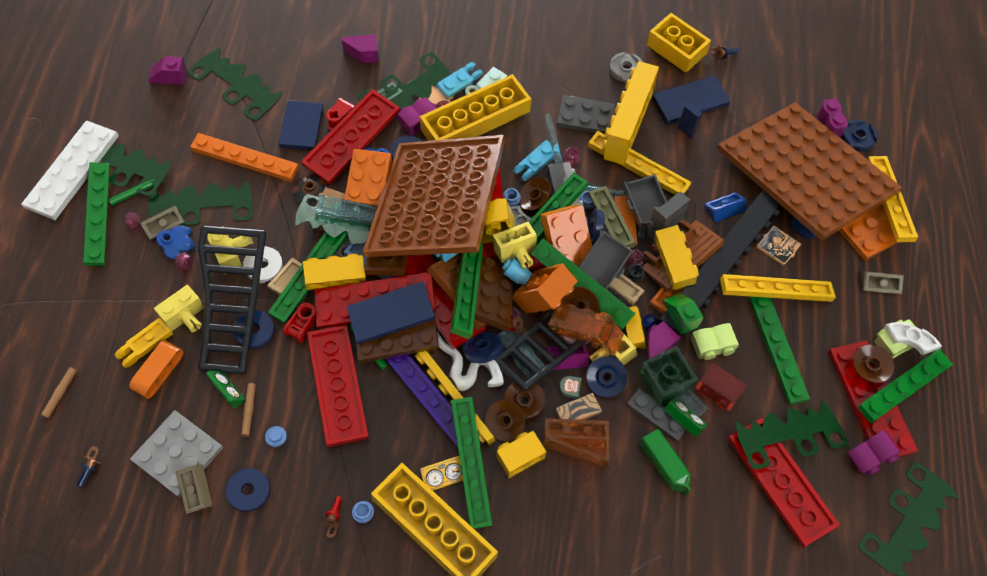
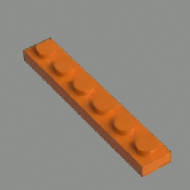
[190,133,299,182]

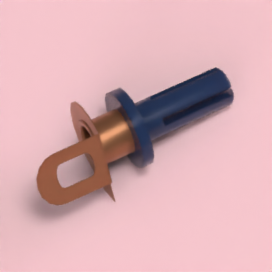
[708,45,739,60]
[76,446,101,487]

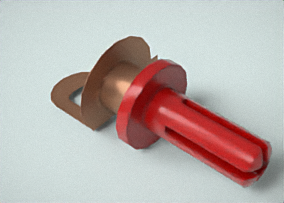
[509,317,526,333]
[322,496,343,538]

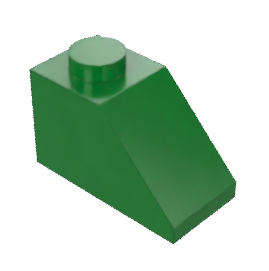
[662,293,703,334]

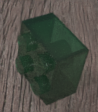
[638,346,699,406]

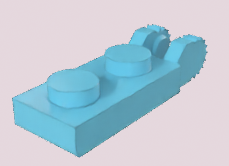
[436,62,483,99]
[513,140,559,181]

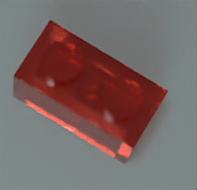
[696,362,747,411]

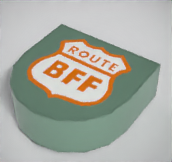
[559,376,581,399]

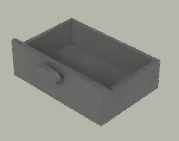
[623,174,667,231]
[646,191,690,242]
[579,231,633,289]

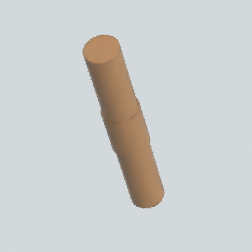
[41,367,77,419]
[241,383,256,437]

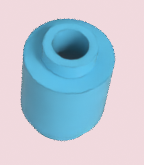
[502,258,532,285]

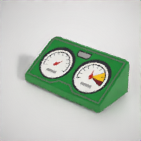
[206,371,246,409]
[664,398,708,437]

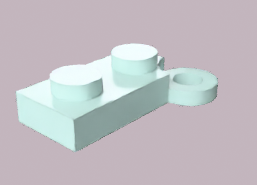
[465,67,507,95]

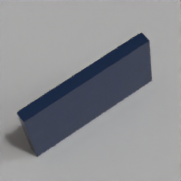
[652,75,731,124]
[347,281,436,344]

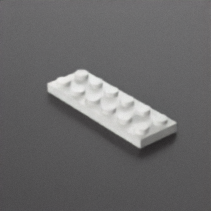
[21,121,119,220]

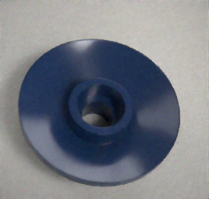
[587,356,627,397]

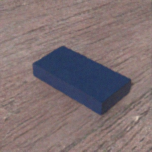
[678,103,702,139]

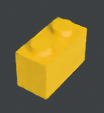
[496,431,546,478]

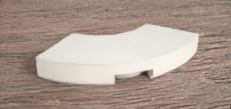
[884,322,942,355]

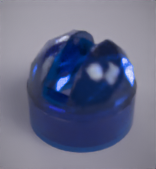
[642,314,659,331]

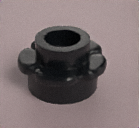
[626,264,645,282]

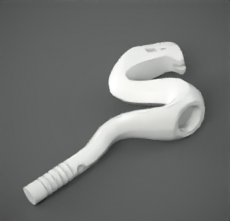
[437,332,504,391]

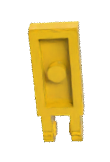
[114,318,173,368]

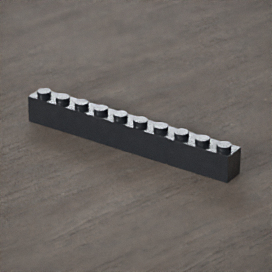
[658,190,782,336]

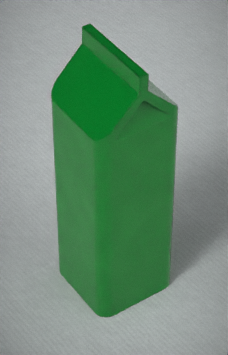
[640,429,691,496]

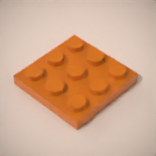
[839,204,898,261]

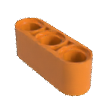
[129,340,183,399]

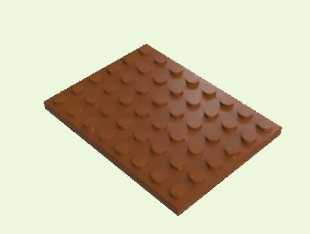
[717,102,902,240]
[363,135,505,257]

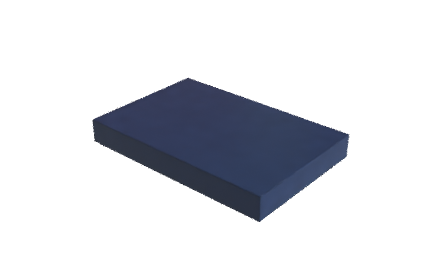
[278,100,324,150]

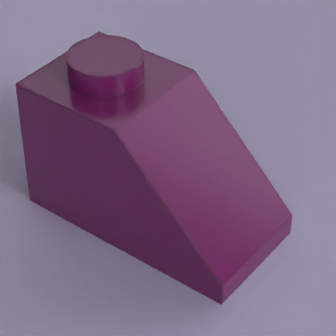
[341,34,379,63]
[148,56,187,85]
[646,321,680,369]

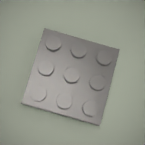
[130,410,223,498]

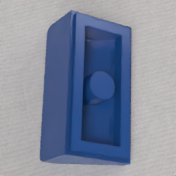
[704,192,747,222]

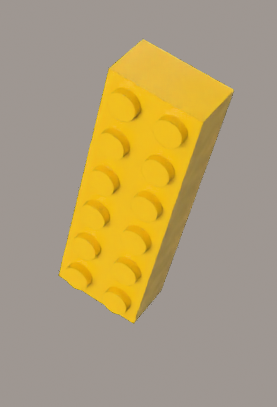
[602,61,659,165]
[420,74,531,141]
[371,463,498,576]

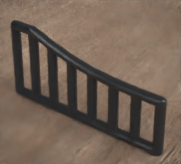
[198,226,266,374]
[494,287,628,391]

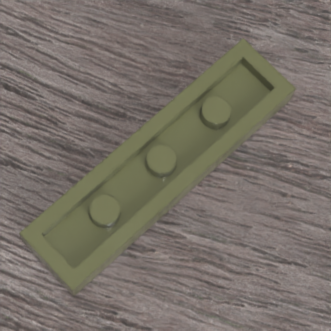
[589,186,636,248]

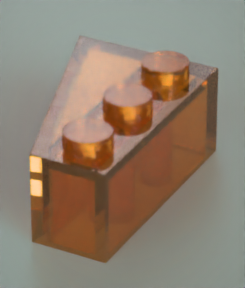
[548,303,624,355]
[543,418,610,469]

